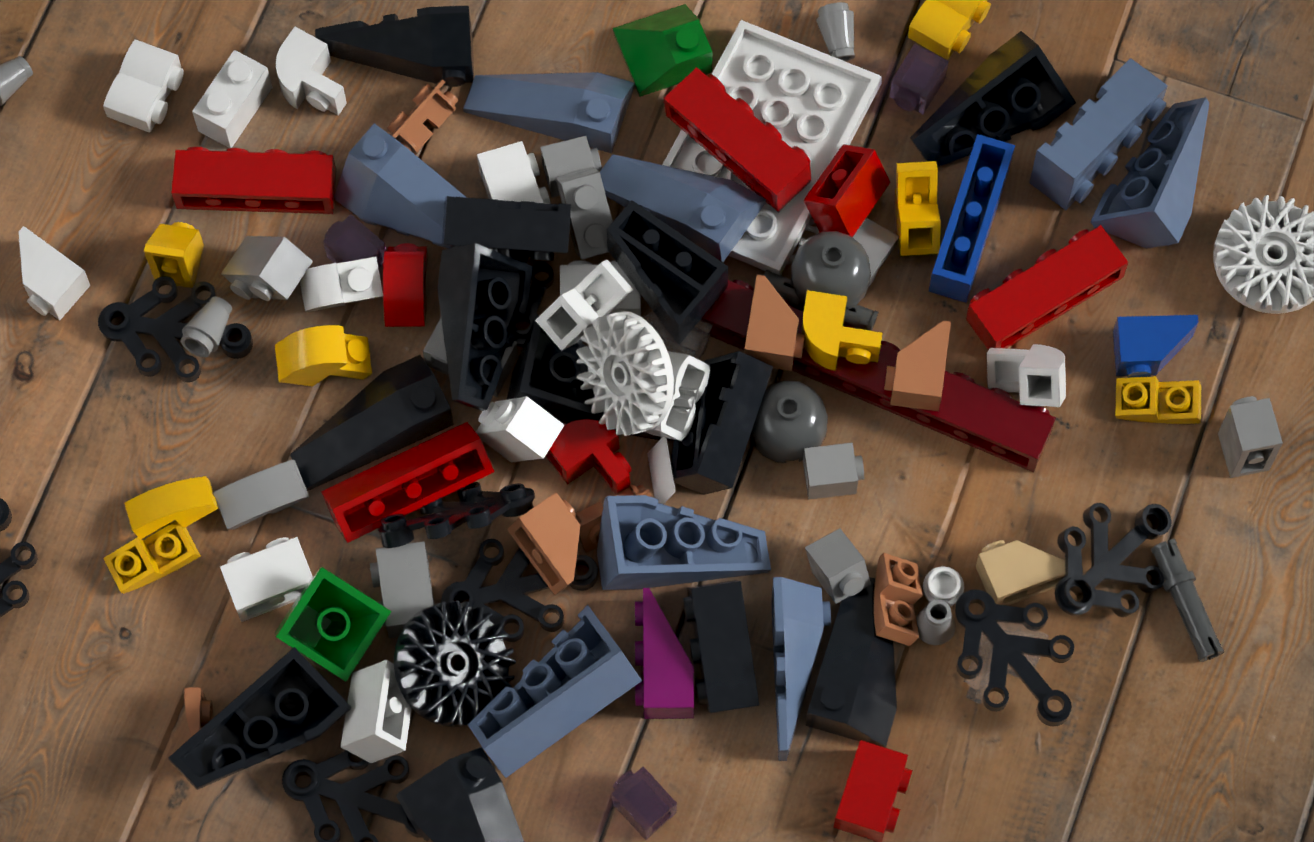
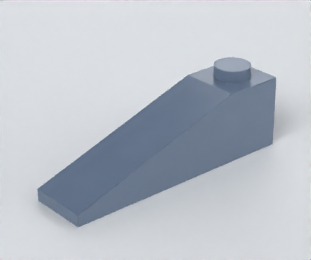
[463,72,635,154]
[1090,97,1209,249]
[334,123,466,249]
[600,154,766,263]
[597,495,771,590]
[771,577,831,761]

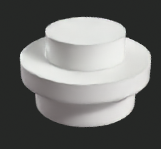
[923,566,964,606]

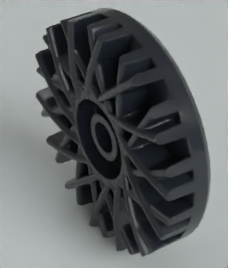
[394,600,516,727]

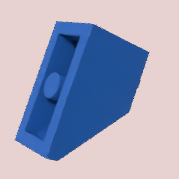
[1113,315,1199,378]

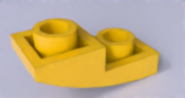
[1115,376,1201,424]
[124,476,218,540]
[103,521,201,594]

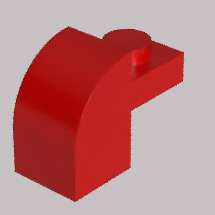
[383,243,428,327]
[545,419,632,494]

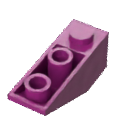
[635,588,694,719]

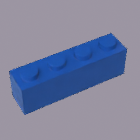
[928,134,1015,303]

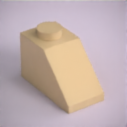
[975,540,1065,606]

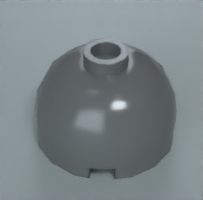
[791,231,871,310]
[750,380,828,463]

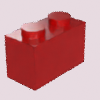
[803,144,891,237]
[833,740,913,842]

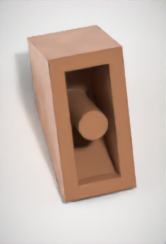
[744,275,805,371]
[884,321,951,411]
[507,492,581,595]

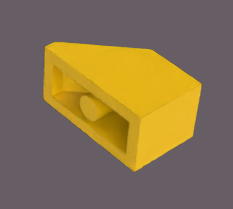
[144,222,204,288]

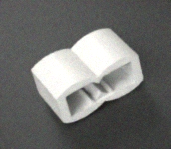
[103,39,184,133]
[645,351,710,441]

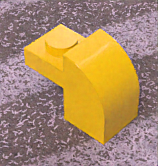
[895,161,941,256]
[801,290,883,371]
[275,325,372,387]

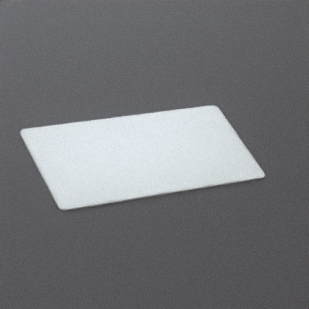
[647,437,675,504]

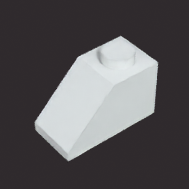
[19,226,91,320]

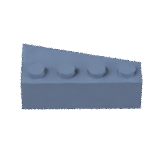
[1029,58,1168,210]
[468,605,642,778]

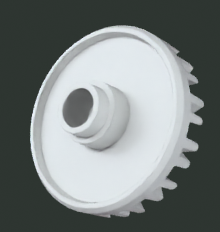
[1213,195,1314,314]
[576,311,674,436]

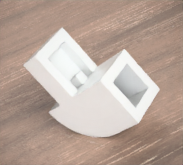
[276,27,347,115]
[300,257,383,312]
[535,260,633,351]
[987,344,1066,407]

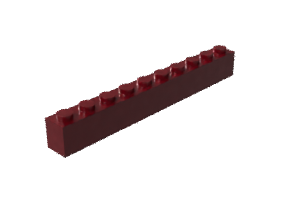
[693,280,1056,473]

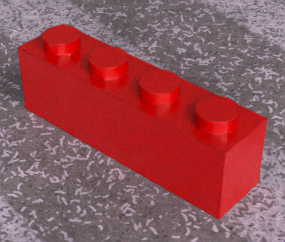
[663,67,811,212]
[171,147,337,214]
[966,225,1129,351]
[321,422,495,543]

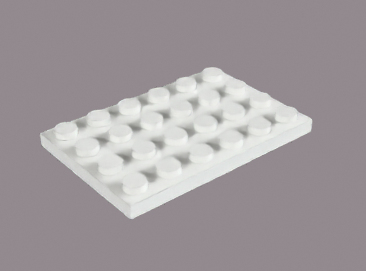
[662,20,882,276]

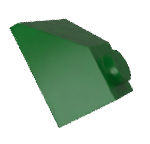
[613,4,713,97]
[275,566,392,681]

